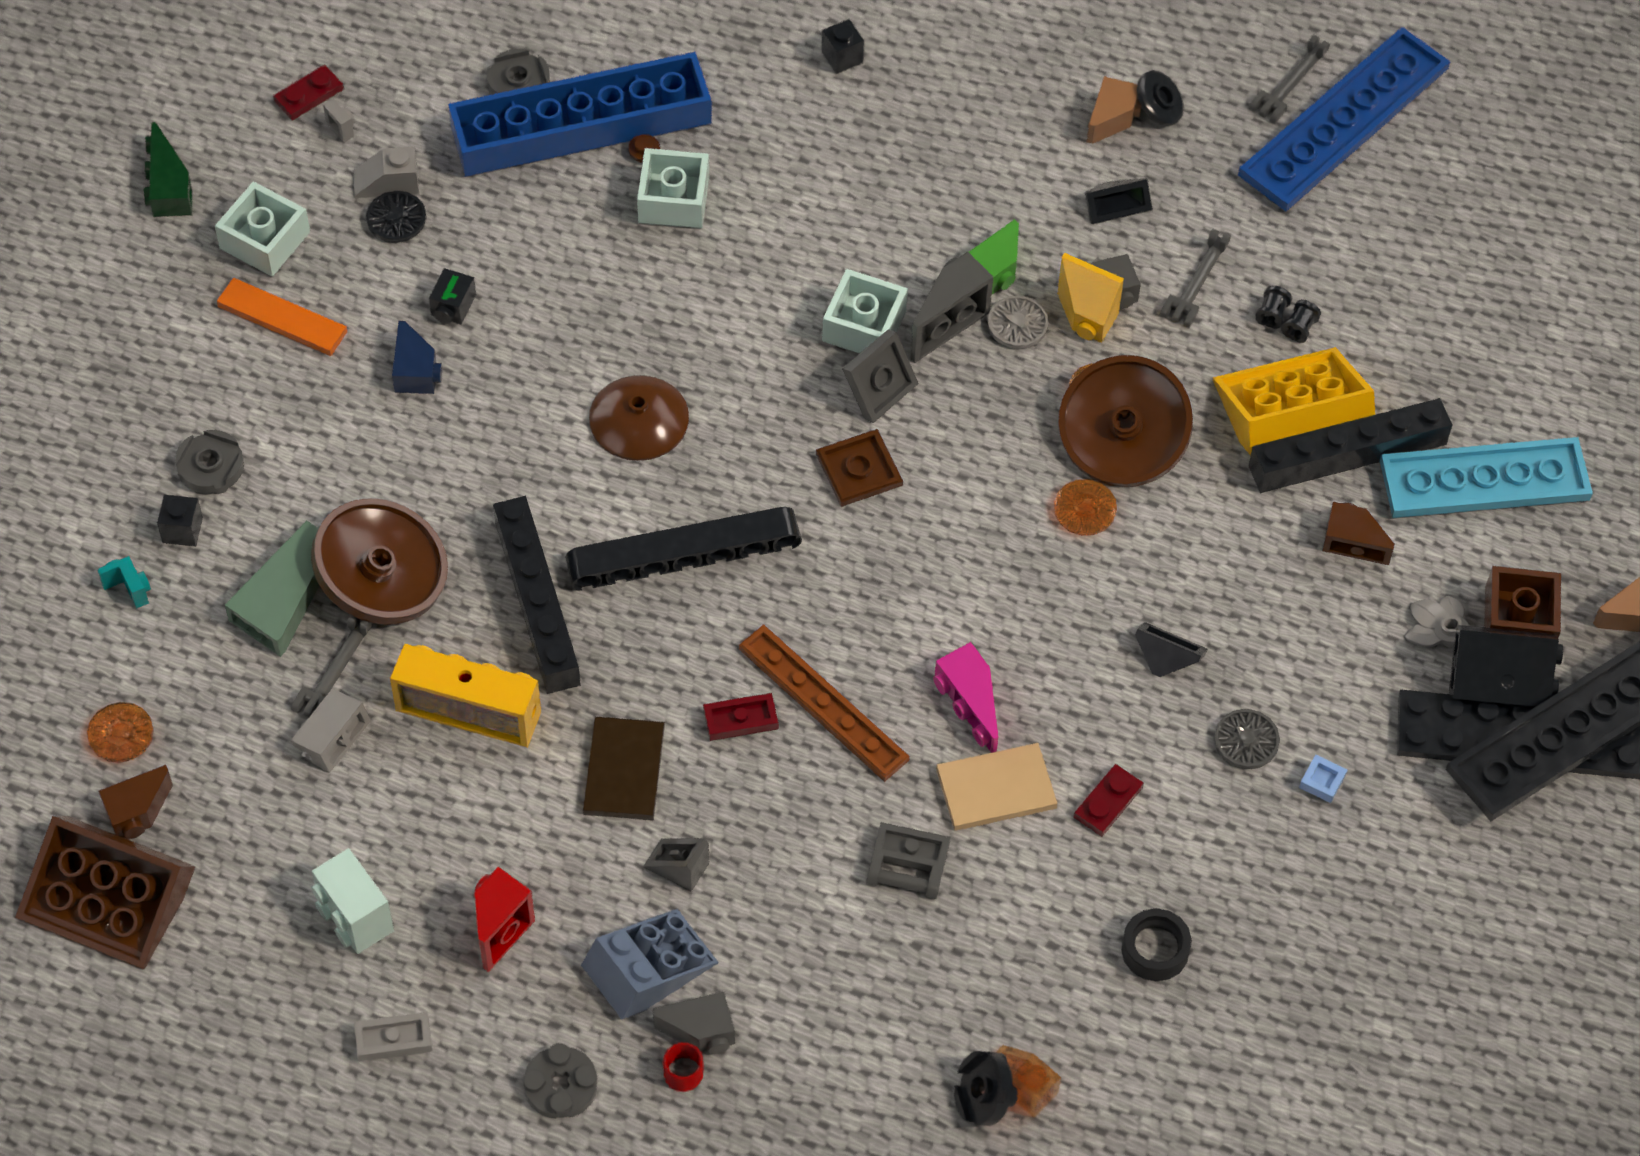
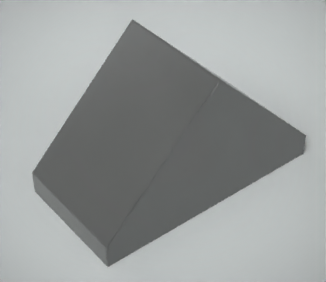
[643,838,709,892]

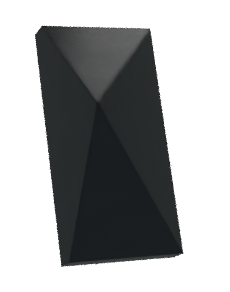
[1085,178,1153,224]
[1135,622,1208,677]

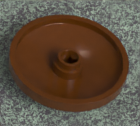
[1058,355,1193,487]
[311,498,448,624]

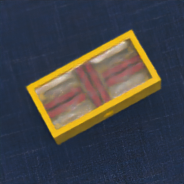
[390,643,541,748]

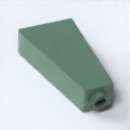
[225,520,320,657]

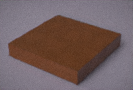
[816,429,903,507]

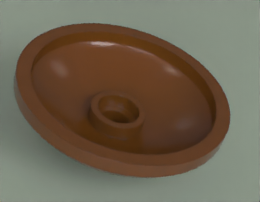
[589,375,689,461]

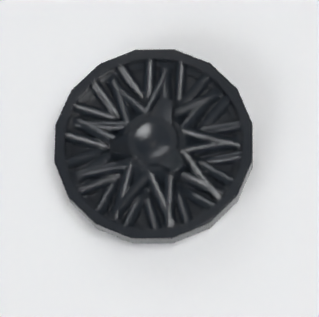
[1137,70,1184,127]
[366,191,427,243]

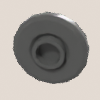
[1214,709,1280,769]

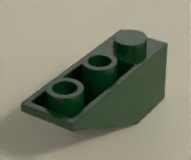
[144,122,193,217]

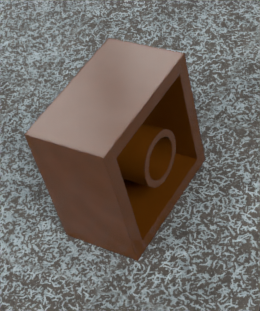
[1484,566,1561,638]

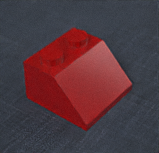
[474,867,535,973]

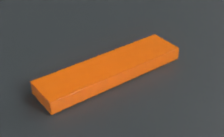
[216,277,347,356]

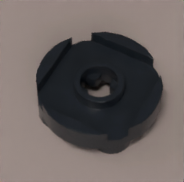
[954,1051,1018,1126]

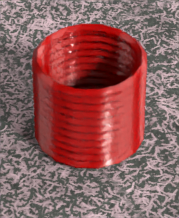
[663,1042,704,1092]

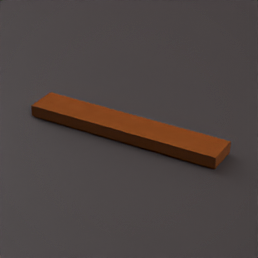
[739,624,910,782]

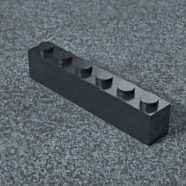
[1248,398,1453,493]
[493,496,581,694]

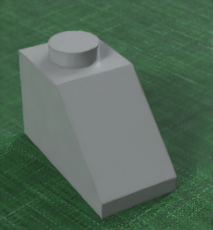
[354,147,419,198]

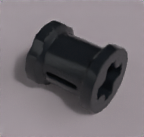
[1255,285,1293,329]
[1281,299,1322,343]

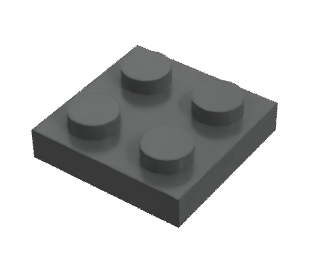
[842,329,919,423]

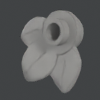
[1405,596,1469,648]

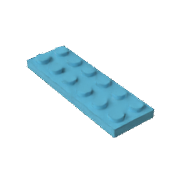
[1380,437,1593,518]

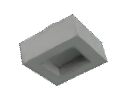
[323,98,355,142]

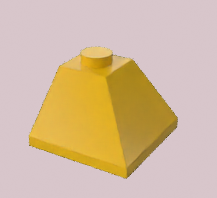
[1057,253,1124,343]

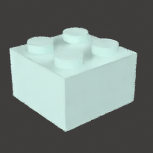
[637,148,709,228]
[215,181,310,277]
[822,269,908,353]
[311,848,394,954]

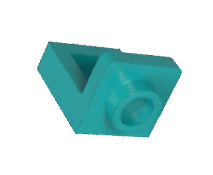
[97,556,151,609]

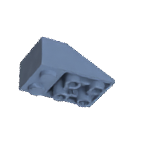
[581,909,718,1020]

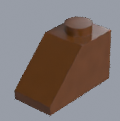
[1322,502,1395,565]
[99,765,173,839]

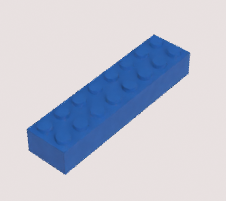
[448,52,712,177]

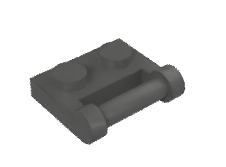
[867,822,950,899]

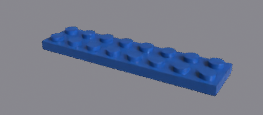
[1238,27,1450,212]

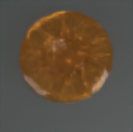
[1054,479,1117,536]
[87,702,154,763]

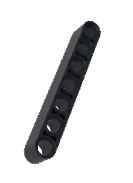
[565,507,802,591]

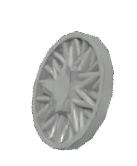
[987,295,1049,349]

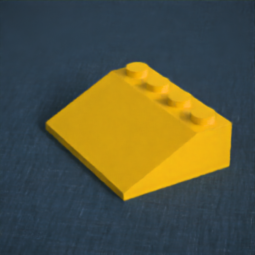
[1213,347,1375,456]

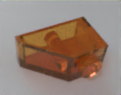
[996,1045,1061,1118]

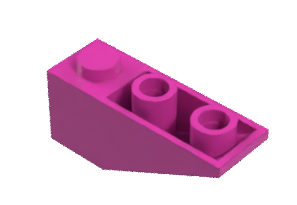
[933,642,998,753]

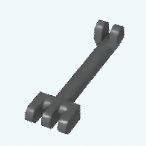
[1249,35,1330,124]
[1160,229,1231,328]
[291,615,373,717]

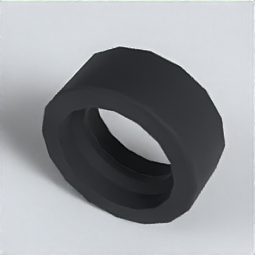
[1121,908,1192,982]

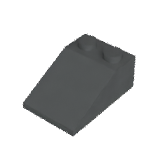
[911,252,993,363]

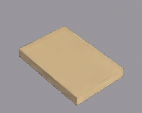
[936,743,1058,831]

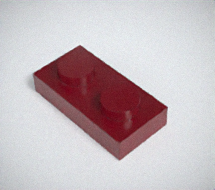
[273,64,344,121]
[703,693,779,741]
[1073,763,1144,837]

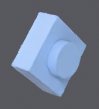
[1299,755,1347,803]

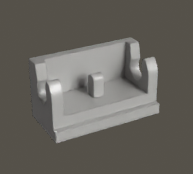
[291,688,371,773]

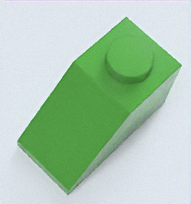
[969,219,1019,294]

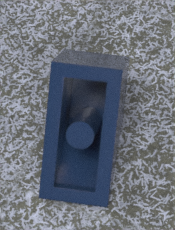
[392,321,442,394]

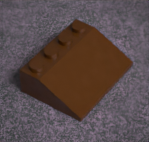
[15,816,196,969]

